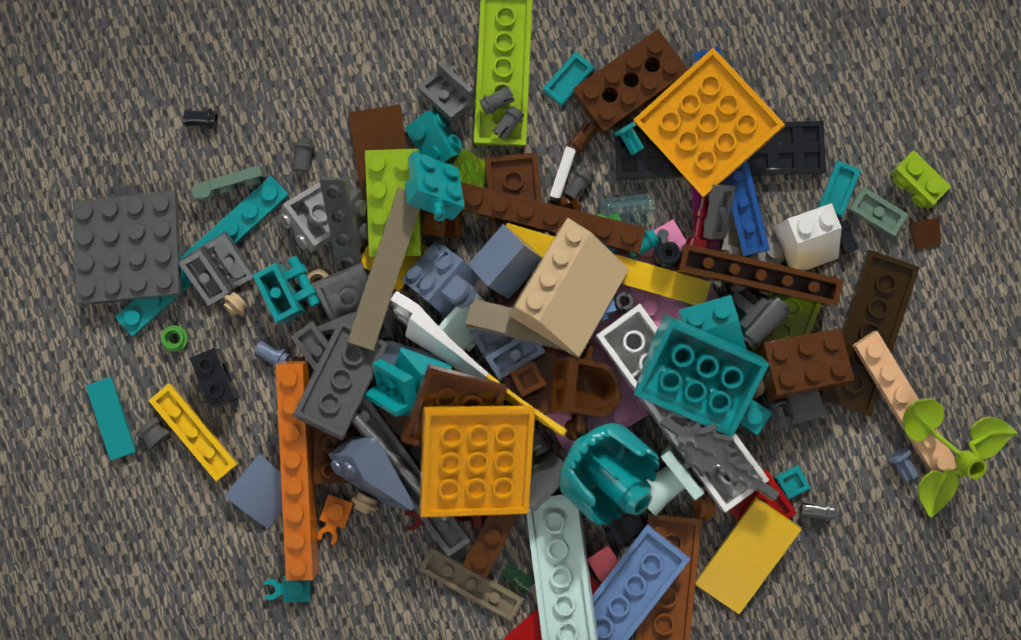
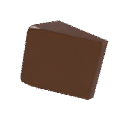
[909,217,941,250]

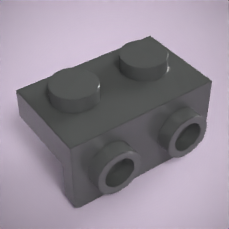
[417,60,476,123]

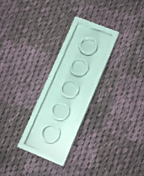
[526,495,598,640]

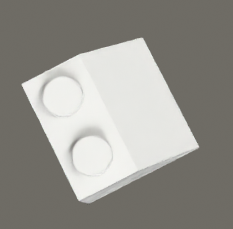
[773,203,842,271]

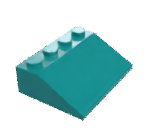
[634,314,769,437]

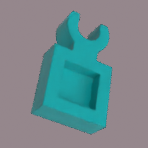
[264,575,312,603]

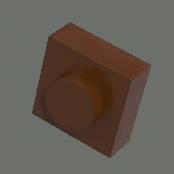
[510,361,546,398]

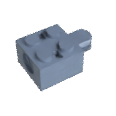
[401,240,480,317]

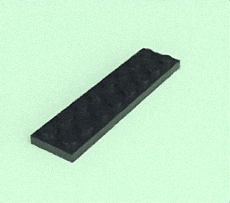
[614,121,826,180]

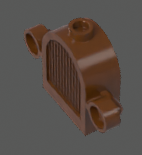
[550,339,622,441]

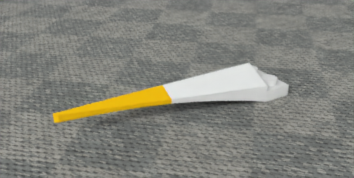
[390,291,567,436]

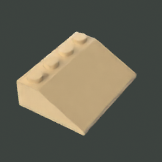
[508,218,629,358]

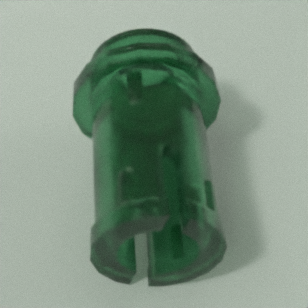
[500,561,535,594]

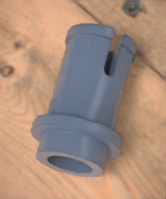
[254,341,290,369]

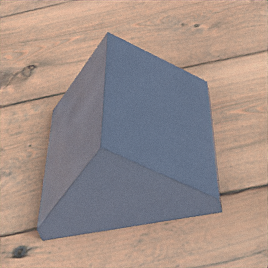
[468,224,542,299]

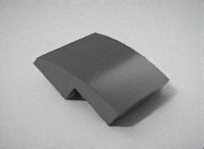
[178,231,255,306]
[529,449,563,511]

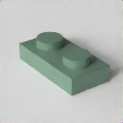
[848,187,909,238]

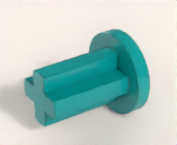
[614,121,644,155]

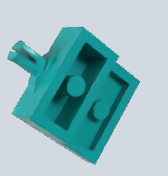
[405,151,464,221]

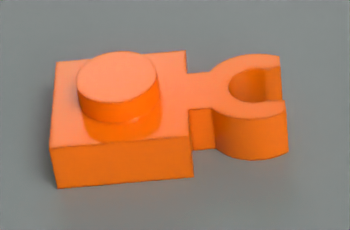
[317,494,354,545]

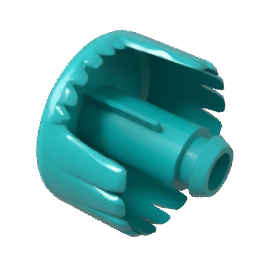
[559,423,659,525]

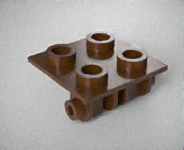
[313,429,362,484]

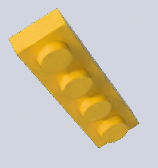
[148,383,238,482]

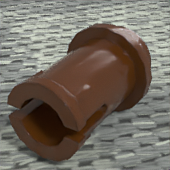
[567,121,598,156]

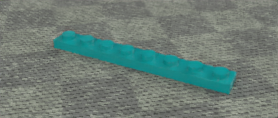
[115,176,290,337]

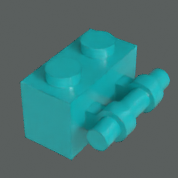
[252,256,320,324]

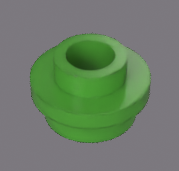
[161,325,188,352]

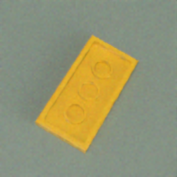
[695,497,801,614]

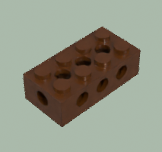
[572,29,689,137]

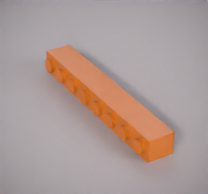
[276,361,319,581]

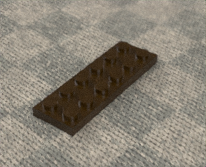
[820,250,920,417]

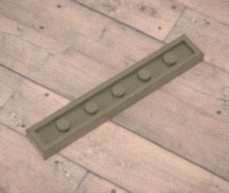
[347,188,420,351]

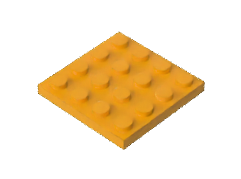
[633,48,785,198]
[419,406,535,517]

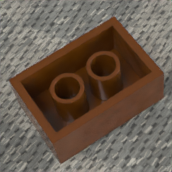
[755,328,855,401]

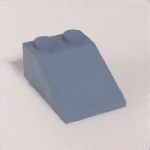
[328,436,415,510]

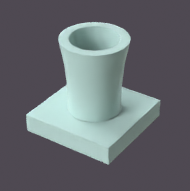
[646,444,704,516]

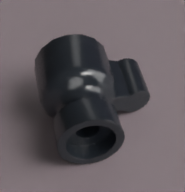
[652,229,680,269]

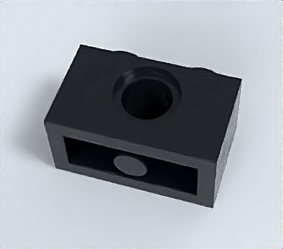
[189,348,240,408]

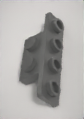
[320,177,368,272]

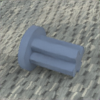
[887,448,918,482]

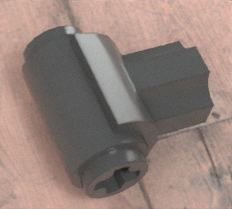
[732,288,790,349]

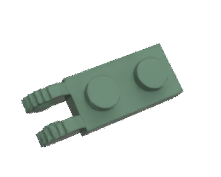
[191,166,266,200]

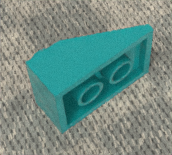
[678,295,746,349]

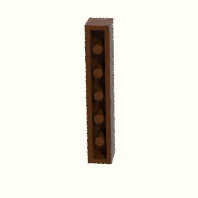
[675,244,843,307]

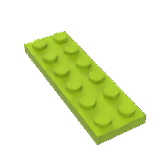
[474,0,532,147]

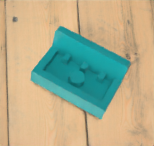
[405,110,465,163]
[365,359,417,416]

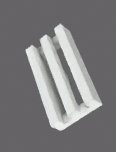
[549,146,576,203]

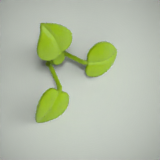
[903,398,1018,518]

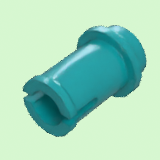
[628,230,660,260]

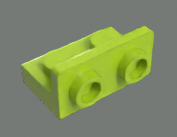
[890,150,951,210]

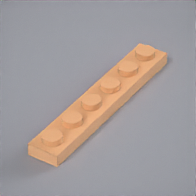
[852,331,956,473]

